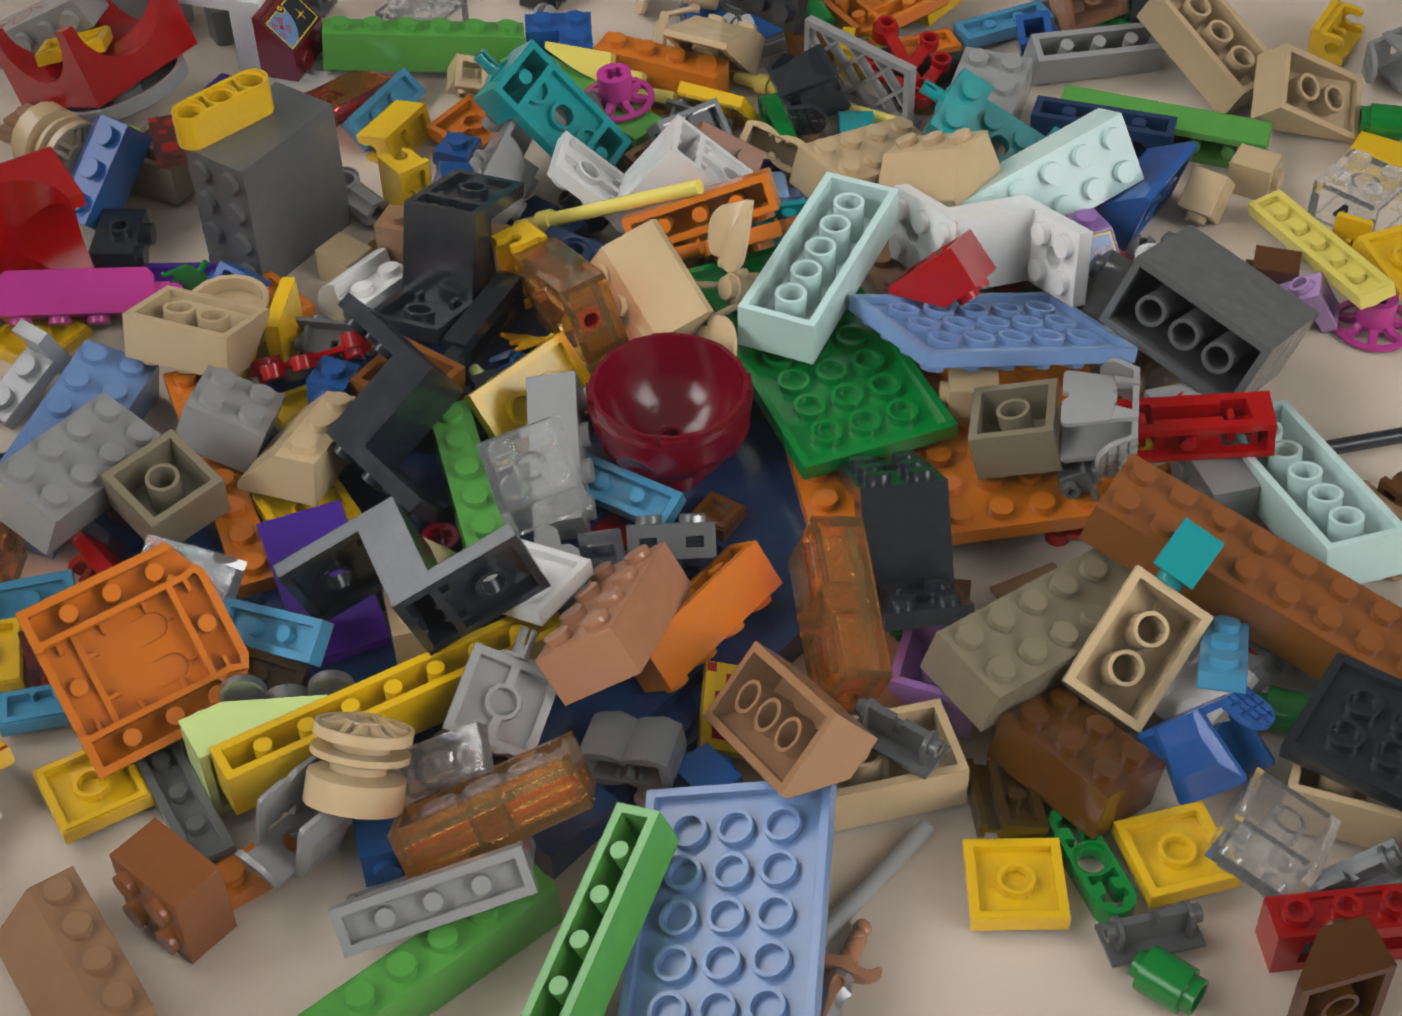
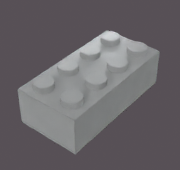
[950,46,1033,155]
[0,392,162,556]

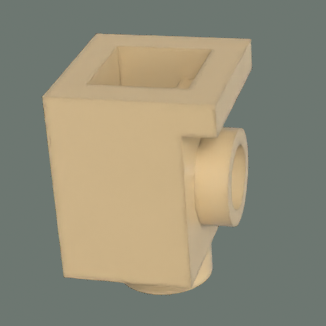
[446,53,488,99]

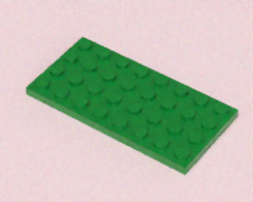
[688,246,958,480]

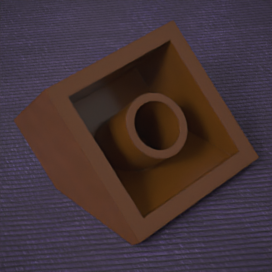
[1287,915,1397,1016]

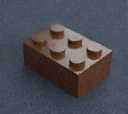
[987,683,1166,840]

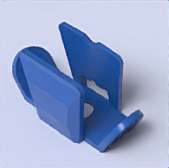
[1138,686,1275,805]

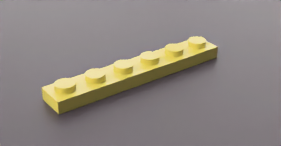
[1247,189,1396,310]

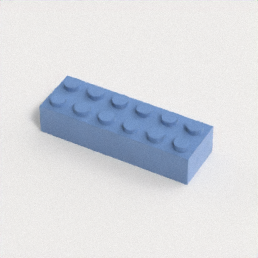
[0,339,159,559]

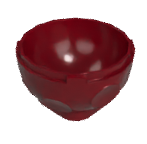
[586,332,753,492]

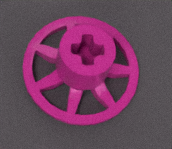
[584,63,655,123]
[1333,293,1402,352]

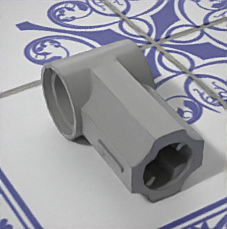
[343,166,391,228]

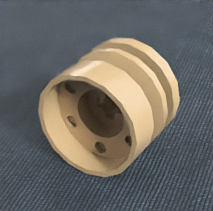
[11,102,92,174]
[302,712,415,820]

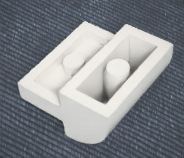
[317,248,403,321]

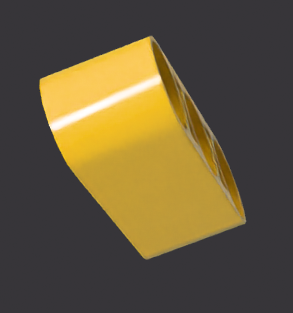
[171,68,274,151]

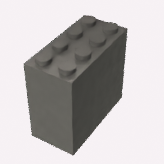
[185,82,352,278]
[1098,224,1320,394]

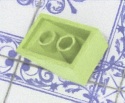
[178,695,328,815]

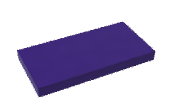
[256,500,392,669]

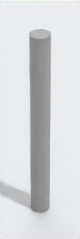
[826,819,934,945]

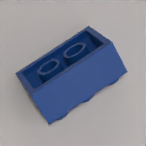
[70,115,153,231]
[1094,141,1198,252]

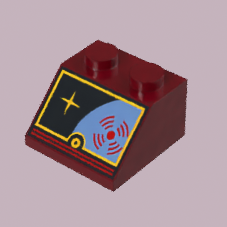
[251,0,323,82]

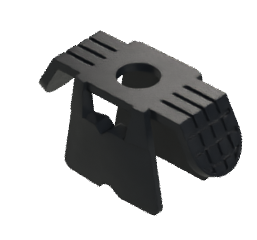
[765,44,851,136]

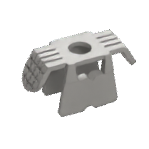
[1361,27,1402,95]
[1060,358,1140,478]
[234,755,353,890]

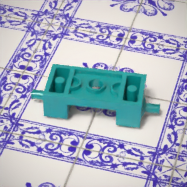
[473,39,632,166]
[919,68,1060,163]

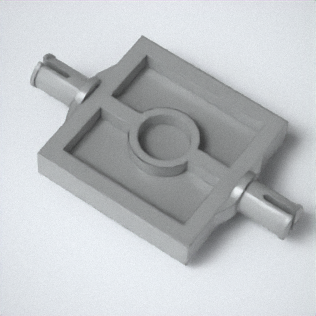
[440,626,557,781]

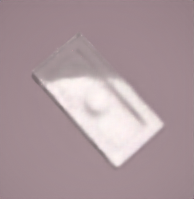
[400,722,494,799]

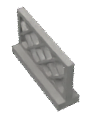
[804,15,921,130]
[328,833,538,958]

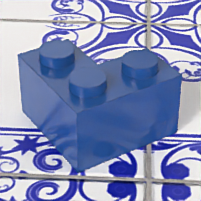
[525,10,593,64]

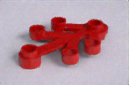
[864,15,952,108]
[248,330,373,384]

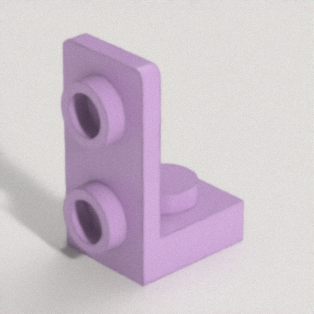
[1278,272,1340,333]

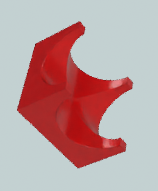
[0,0,198,108]
[0,146,95,275]

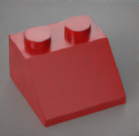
[887,229,996,308]

